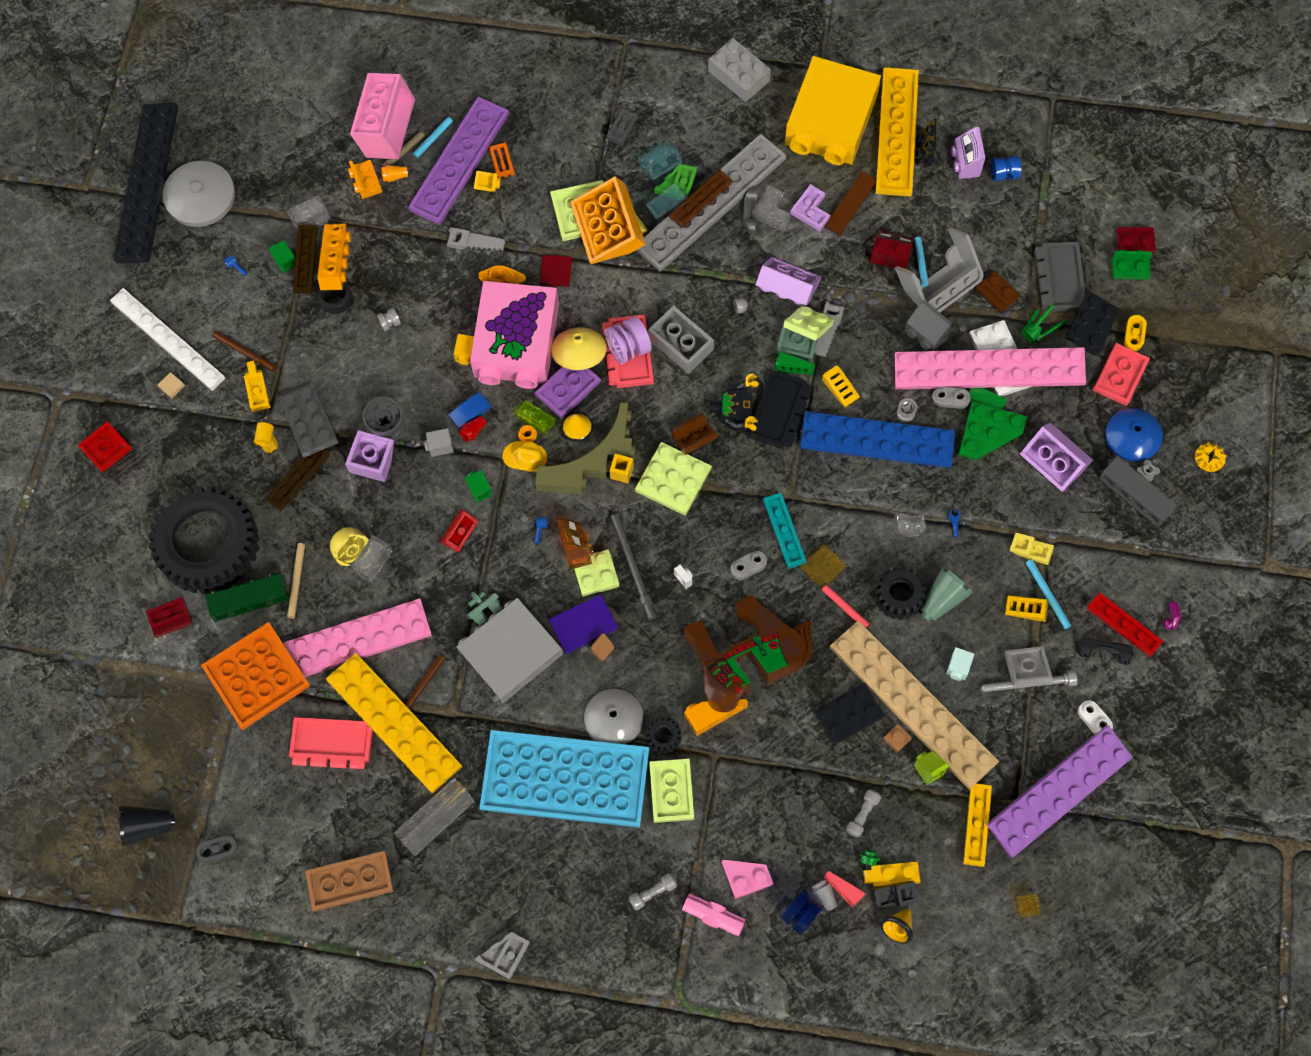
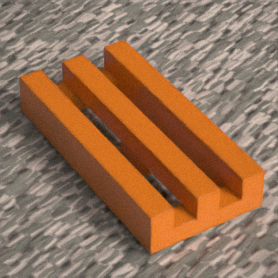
[489,142,515,178]

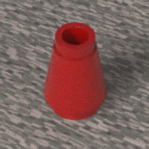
[459,416,487,442]

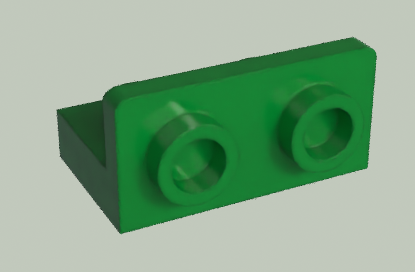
[1111,250,1152,280]

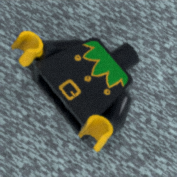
[710,374,759,432]

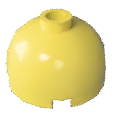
[330,527,369,566]

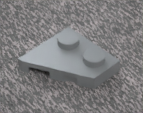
[475,932,530,980]

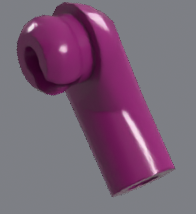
[1164,602,1182,631]

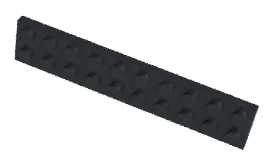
[114,102,178,264]

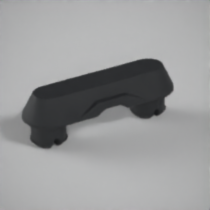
[1077,638,1134,665]

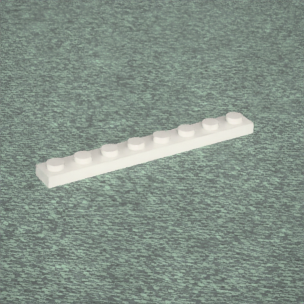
[110,288,225,391]

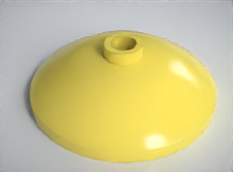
[551,327,607,370]

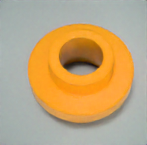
[518,425,537,443]

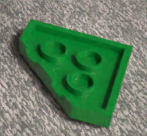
[958,402,1027,460]

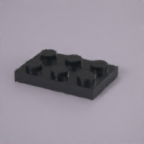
[1065,291,1120,356]
[813,683,885,746]

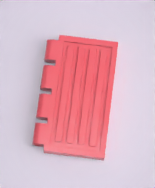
[602,315,654,388]
[289,717,373,769]

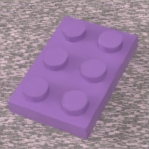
[535,367,601,419]

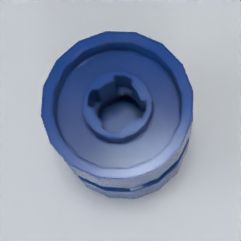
[991,156,1021,182]

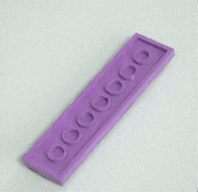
[408,97,509,225]
[986,725,1133,858]

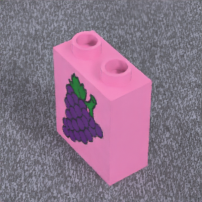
[470,281,559,389]

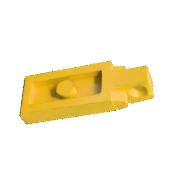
[244,361,271,412]

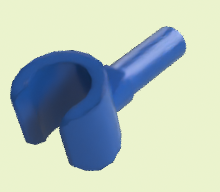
[224,256,248,276]
[948,509,961,537]
[534,517,548,544]

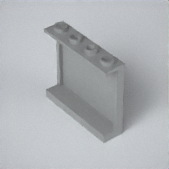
[456,598,563,704]

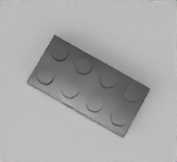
[278,383,338,458]

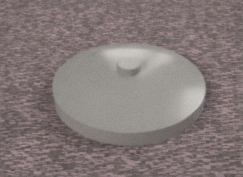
[163,161,235,227]

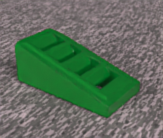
[775,351,815,375]

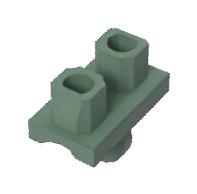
[466,591,502,625]

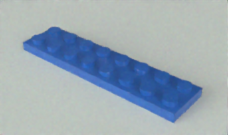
[800,411,955,468]

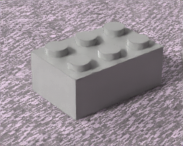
[708,38,771,102]
[648,306,714,374]

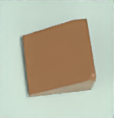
[591,633,614,661]

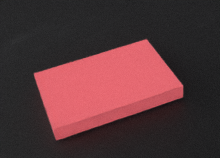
[1092,343,1150,406]

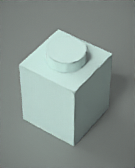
[946,647,974,681]

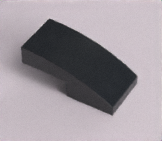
[871,881,918,911]

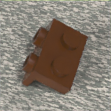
[671,413,718,455]

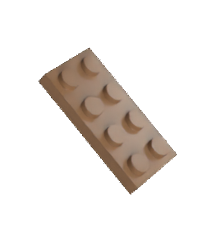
[305,851,394,912]

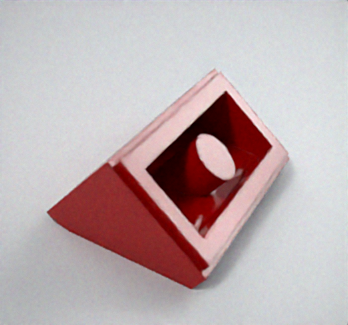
[440,510,479,552]

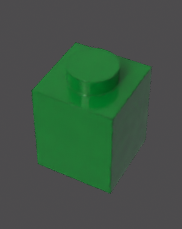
[268,240,296,274]
[464,470,493,503]

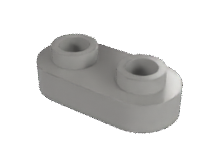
[932,387,971,409]
[730,551,767,580]

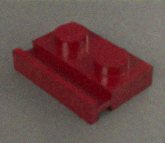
[1116,227,1156,254]
[146,597,193,638]

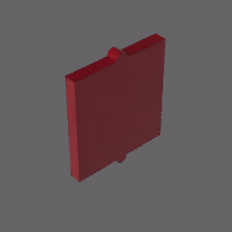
[539,254,573,288]

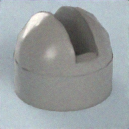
[733,298,748,314]

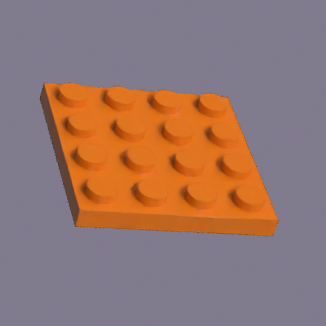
[201,622,310,730]

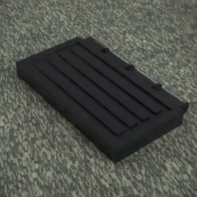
[747,370,812,449]

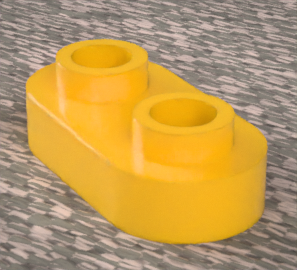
[1124,315,1147,351]

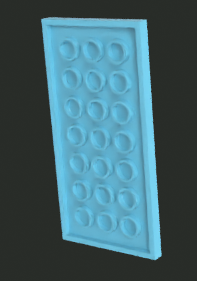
[479,730,649,828]

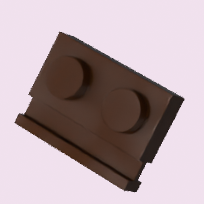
[975,271,1021,314]

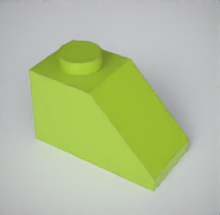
[914,751,949,785]

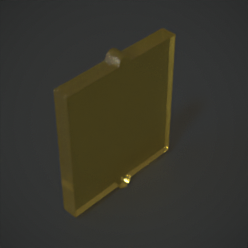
[800,545,847,589]

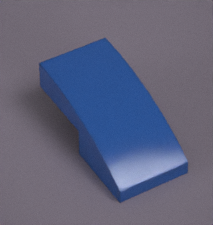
[449,392,492,429]

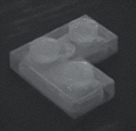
[751,185,792,232]

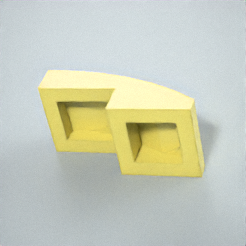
[1010,533,1054,565]

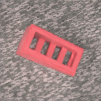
[824,871,865,907]

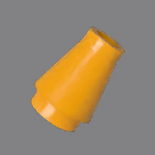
[381,165,408,183]

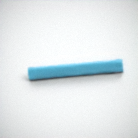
[413,117,453,158]
[914,237,929,287]

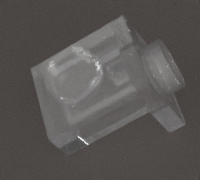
[894,513,926,538]

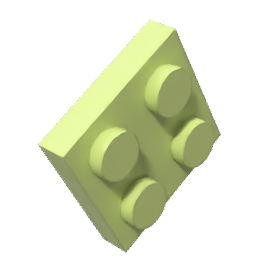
[784,306,834,341]
[572,549,620,597]

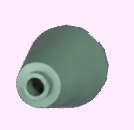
[920,567,973,622]

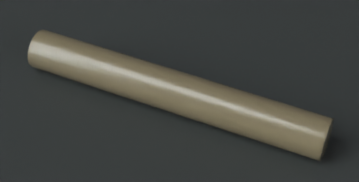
[382,131,425,167]

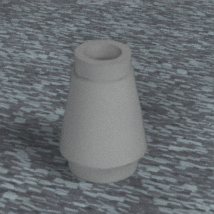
[812,879,838,912]

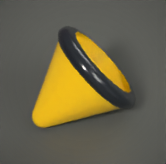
[561,412,593,442]
[880,909,913,944]

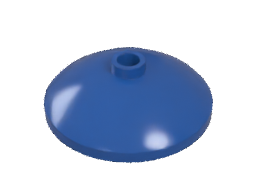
[1105,408,1163,462]

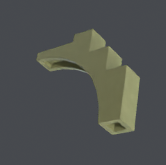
[535,403,636,494]

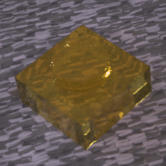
[1016,894,1041,918]

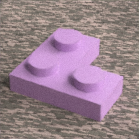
[790,184,831,232]

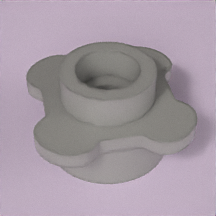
[1137,460,1160,482]

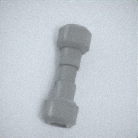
[846,789,881,838]
[629,873,677,911]

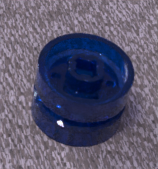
[781,889,825,936]

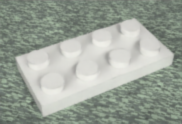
[969,320,1029,397]

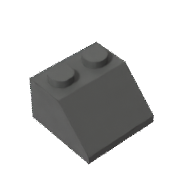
[905,300,952,351]

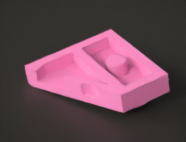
[721,860,773,899]

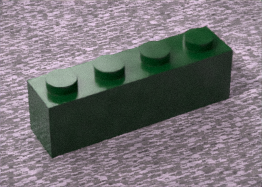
[205,573,290,622]

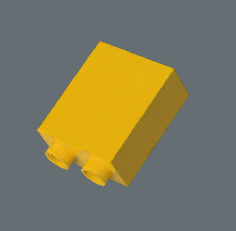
[785,56,881,165]

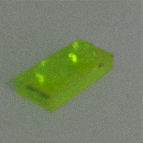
[514,400,556,435]

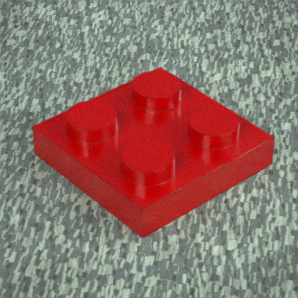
[78,421,132,473]

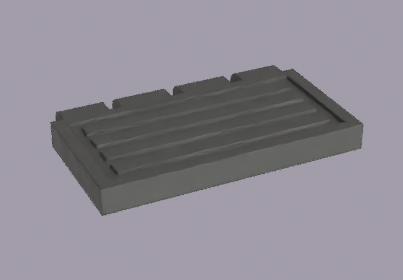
[1035,242,1085,312]

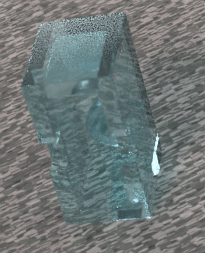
[646,183,688,220]

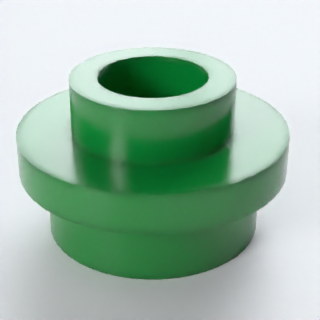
[860,850,880,866]

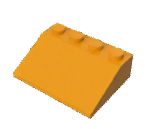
[571,177,646,264]

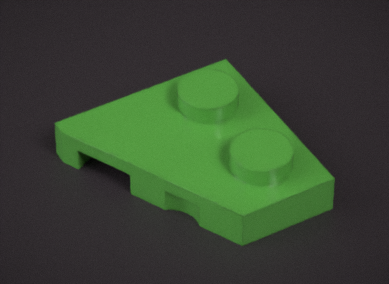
[654,164,697,201]

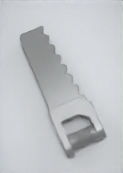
[447,228,505,251]
[815,301,844,357]

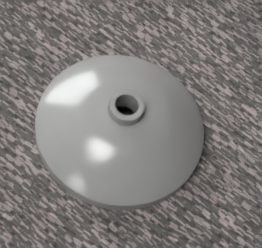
[584,689,643,745]

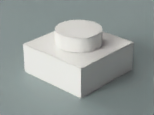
[674,565,693,589]

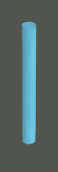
[1026,559,1072,629]

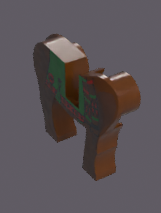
[684,595,813,713]

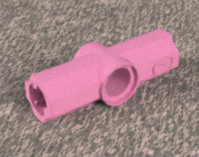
[682,893,746,936]

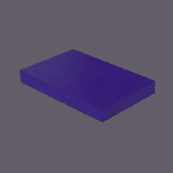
[548,594,618,654]

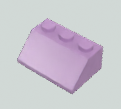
[756,257,822,306]
[1020,422,1093,492]

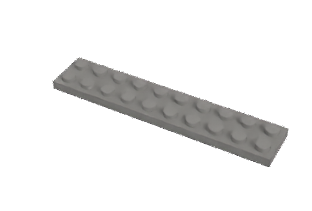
[636,134,786,272]

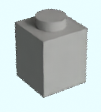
[424,428,454,457]

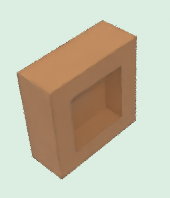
[883,724,912,753]

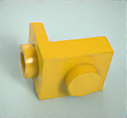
[474,171,501,193]

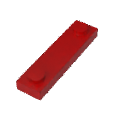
[1086,592,1163,657]

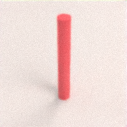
[822,585,870,628]

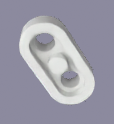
[1078,700,1113,734]

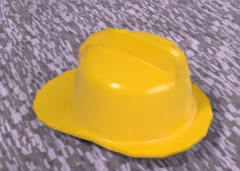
[502,441,547,472]

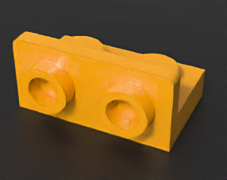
[348,160,382,199]

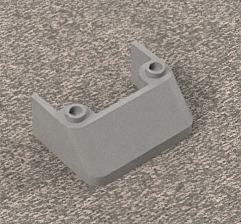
[895,228,983,312]

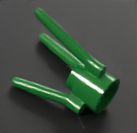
[1022,304,1066,342]

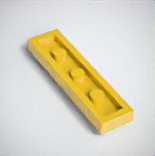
[963,784,992,867]

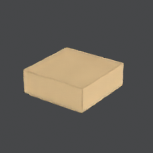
[157,372,185,399]

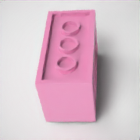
[350,73,415,159]

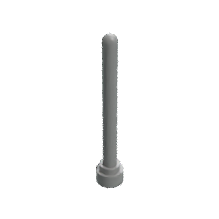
[981,670,1077,692]

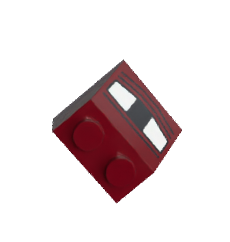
[870,230,914,269]

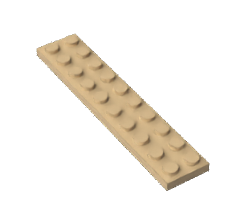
[830,621,999,790]

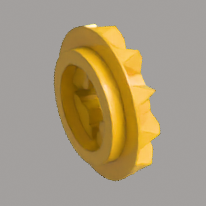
[1195,442,1226,472]

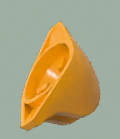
[479,266,526,284]

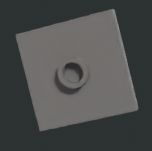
[1004,646,1053,687]

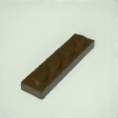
[293,225,318,294]
[265,449,330,512]

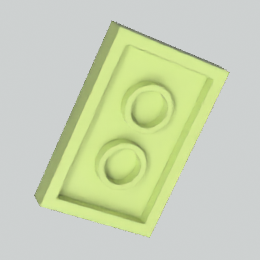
[650,759,694,823]

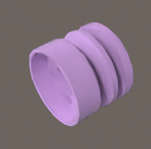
[605,316,651,365]

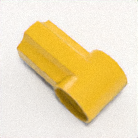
[254,422,278,453]

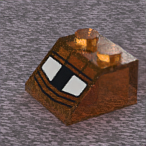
[556,516,594,570]

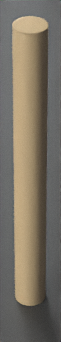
[287,543,305,619]

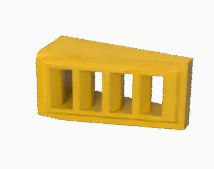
[822,365,860,408]
[1005,595,1048,622]

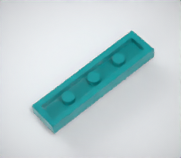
[763,493,807,569]

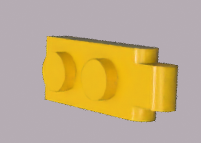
[863,862,920,887]

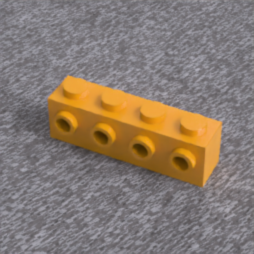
[317,224,351,290]

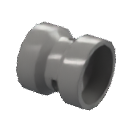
[376,308,401,332]
[896,398,917,423]

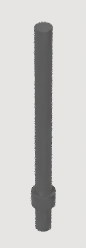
[611,514,656,620]

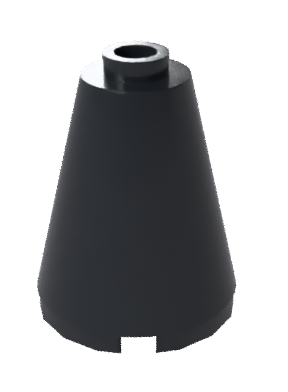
[119,805,175,846]

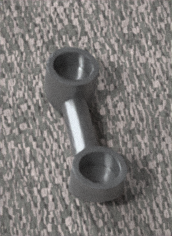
[743,187,758,234]

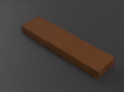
[669,170,733,229]
[825,171,877,236]

